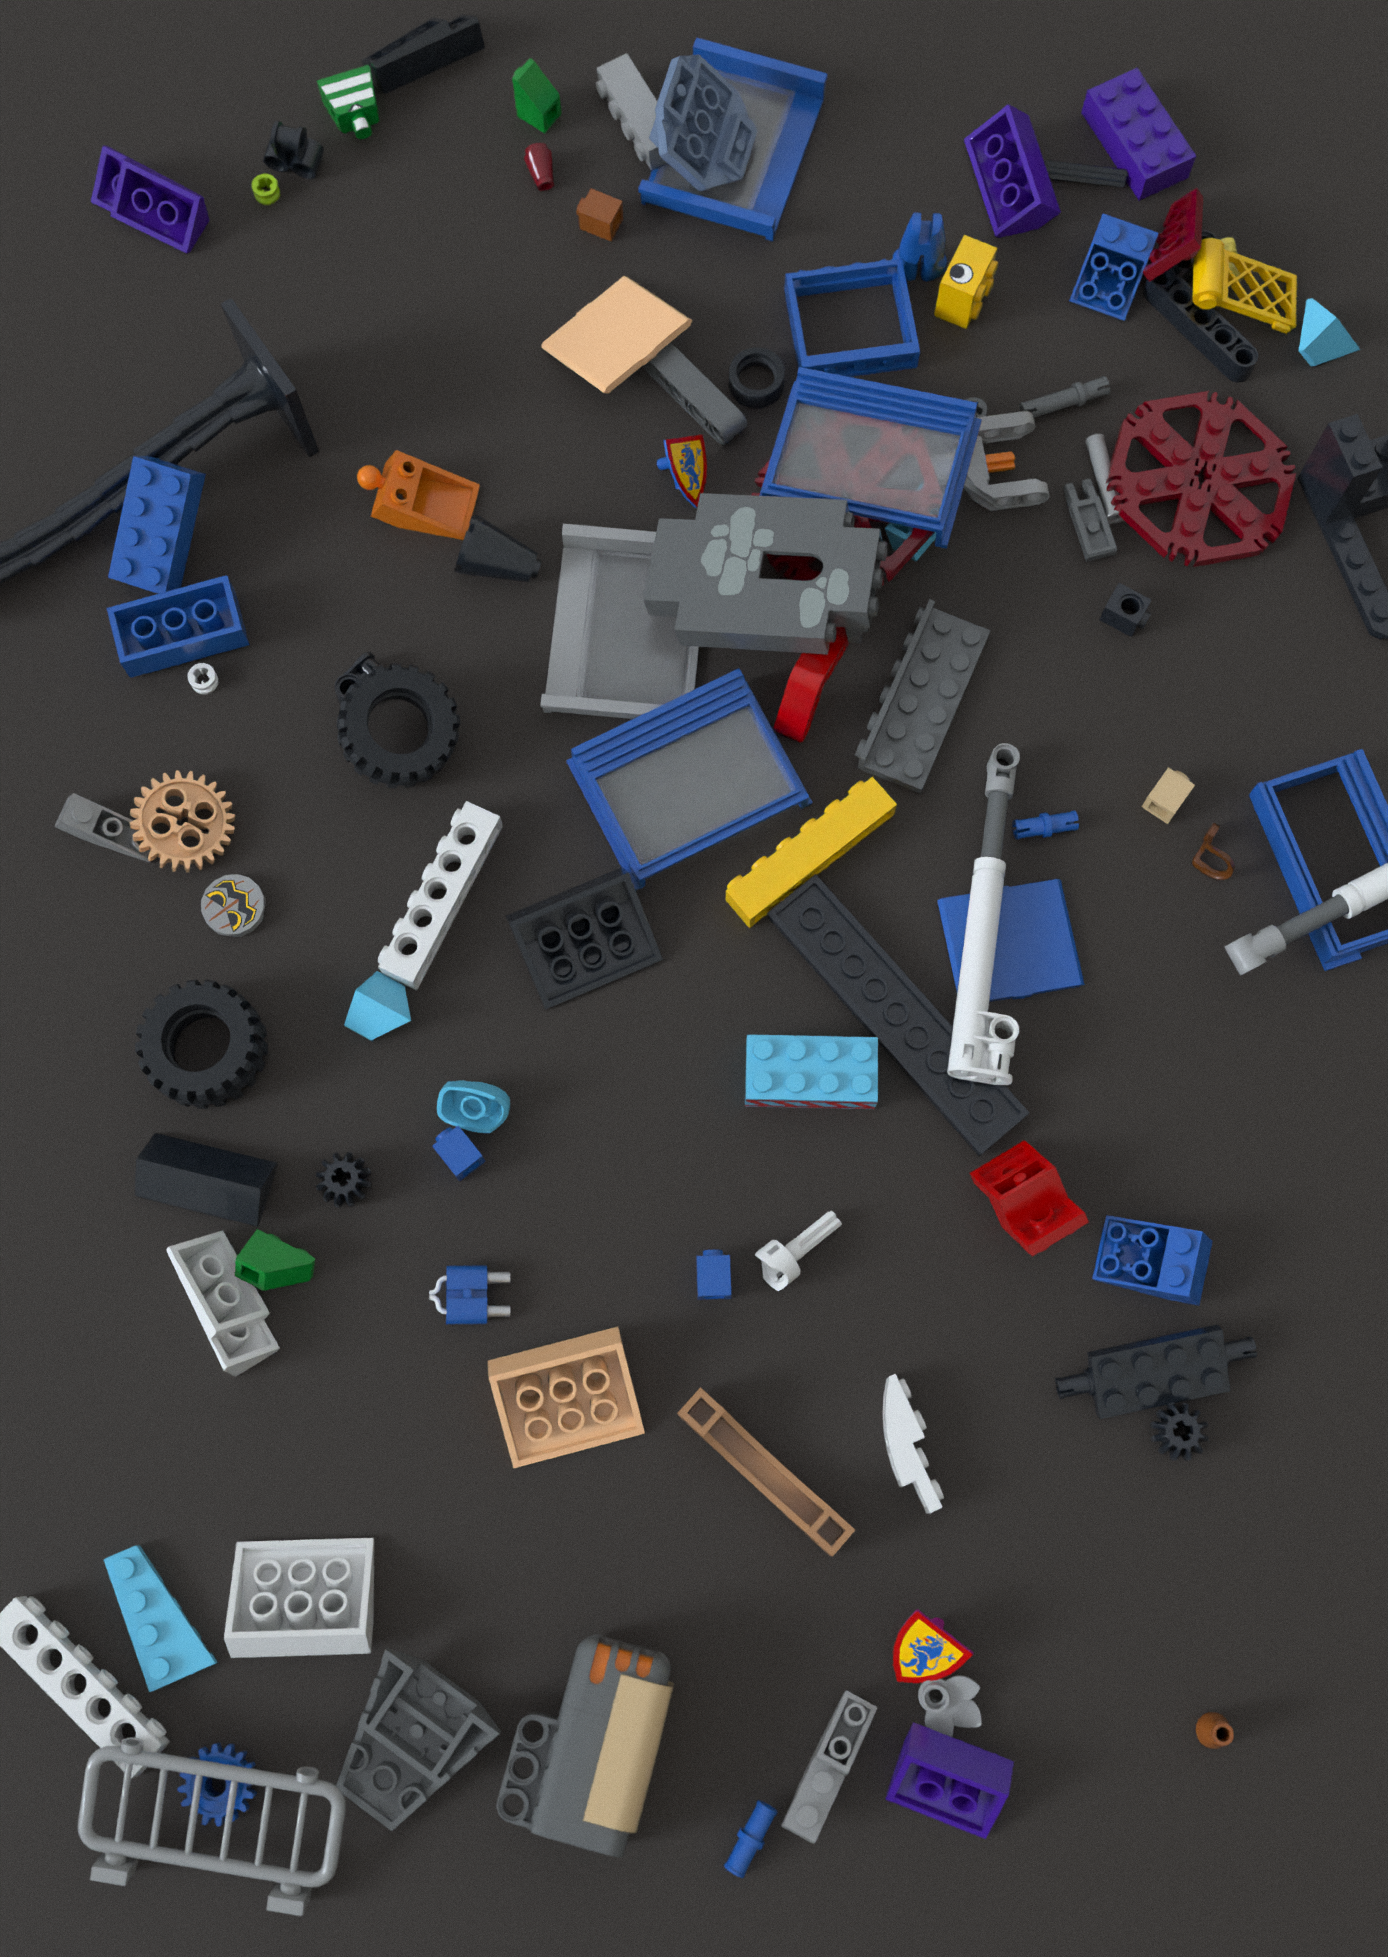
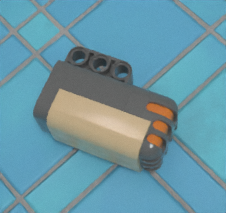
[497,1634,674,1858]

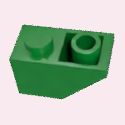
[512,58,562,133]
[234,1229,316,1291]

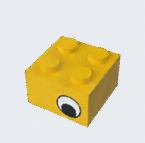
[934,235,999,329]

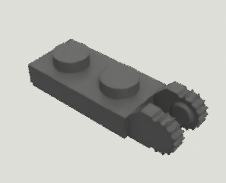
[1064,479,1117,562]

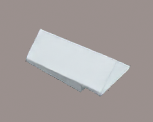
[166,1230,280,1377]

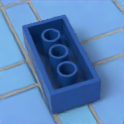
[108,456,206,594]
[107,575,250,678]

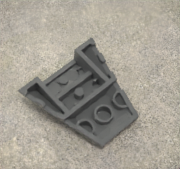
[336,1648,501,1831]

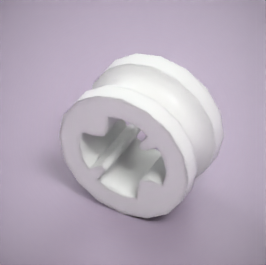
[188,663,218,694]

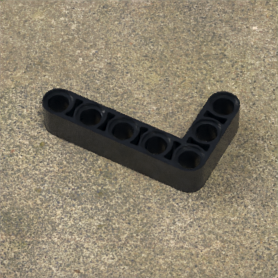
[1143,230,1258,383]

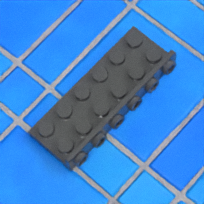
[855,599,991,794]

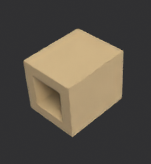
[1142,767,1195,824]

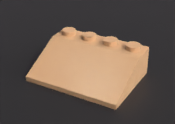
[488,1327,645,1468]

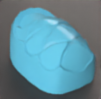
[437,1080,510,1133]

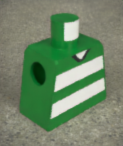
[317,65,380,139]

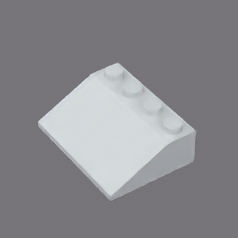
[224,1538,375,1658]

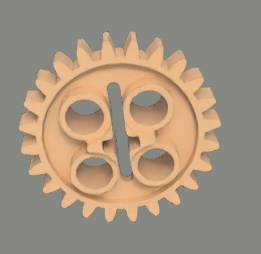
[130,770,235,873]

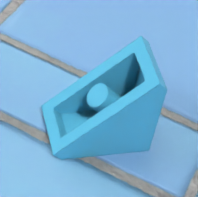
[1299,298,1361,367]
[344,971,411,1041]

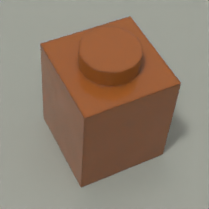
[576,188,624,241]

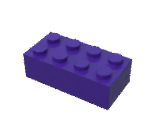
[1081,68,1196,201]

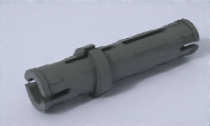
[1019,376,1110,418]

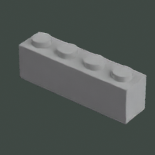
[595,53,667,170]

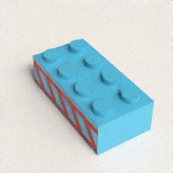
[745,1035,878,1109]

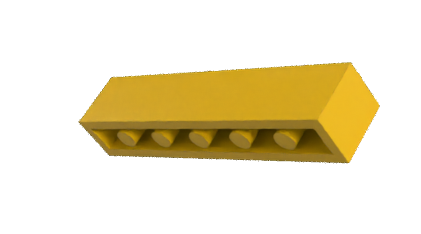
[725,777,897,928]

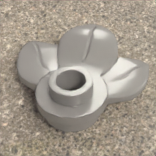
[918,1675,982,1737]

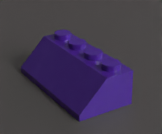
[964,104,1061,238]

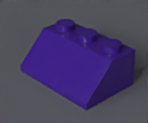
[886,1722,1014,1839]

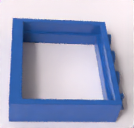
[784,259,920,377]

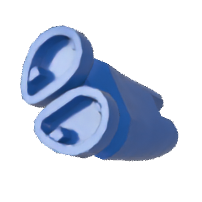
[892,212,947,282]

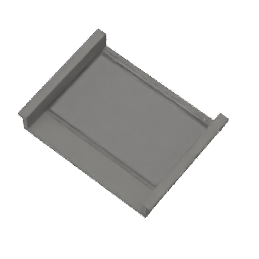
[540,524,699,719]

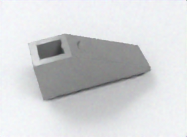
[54,793,162,862]

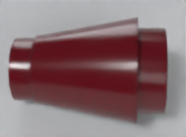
[524,143,554,191]

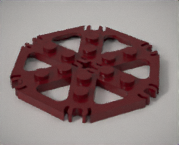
[1105,391,1297,567]

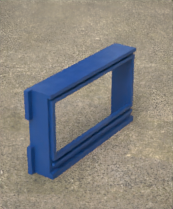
[1249,749,1388,971]

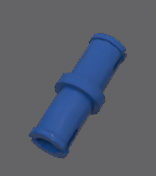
[1012,810,1079,840]
[724,1800,778,1878]

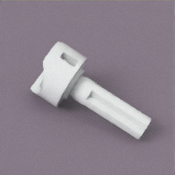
[755,1211,842,1291]

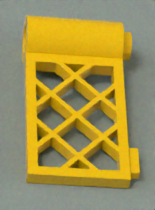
[1193,238,1297,334]

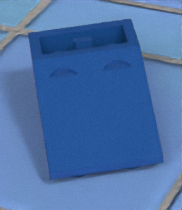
[1069,214,1159,321]
[1092,1215,1213,1305]

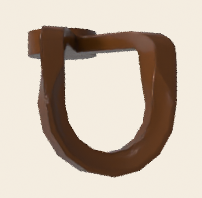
[1192,823,1235,880]

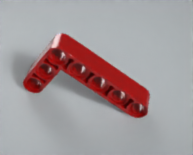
[773,627,850,743]

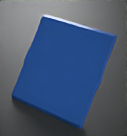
[937,879,1085,1002]

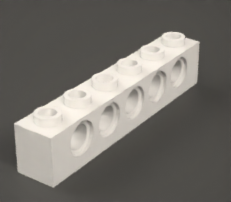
[378,801,503,991]
[0,1596,170,1779]

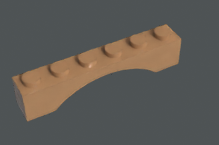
[677,1387,855,1557]

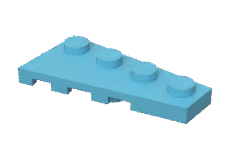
[104,1545,218,1692]

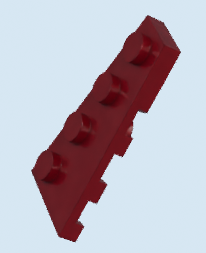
[1143,188,1203,282]

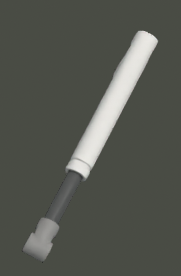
[947,743,1020,1085]
[1224,863,1388,976]

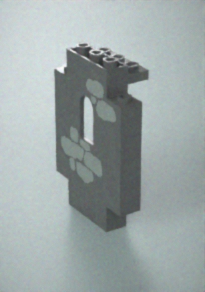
[643,493,887,654]

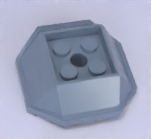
[649,54,758,192]

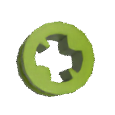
[252,174,280,205]

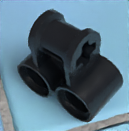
[263,120,324,179]

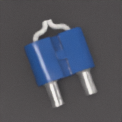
[429,1265,510,1324]

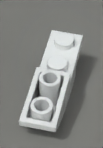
[883,1374,944,1514]

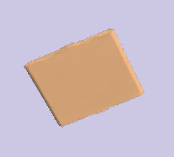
[541,276,692,394]

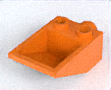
[357,450,480,540]

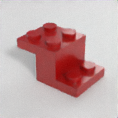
[970,1140,1088,1257]

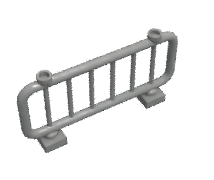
[78,1738,346,1916]

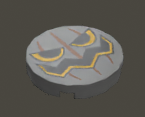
[201,874,266,937]

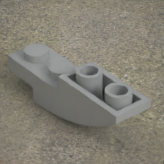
[781,1690,878,1844]

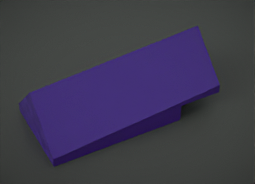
[91,145,210,253]

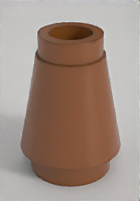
[1196,1712,1234,1749]

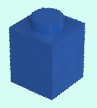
[432,1126,485,1181]
[696,1250,731,1300]

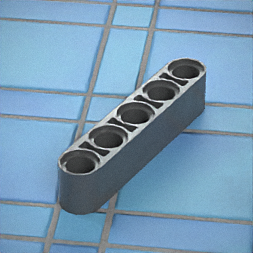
[641,342,748,446]

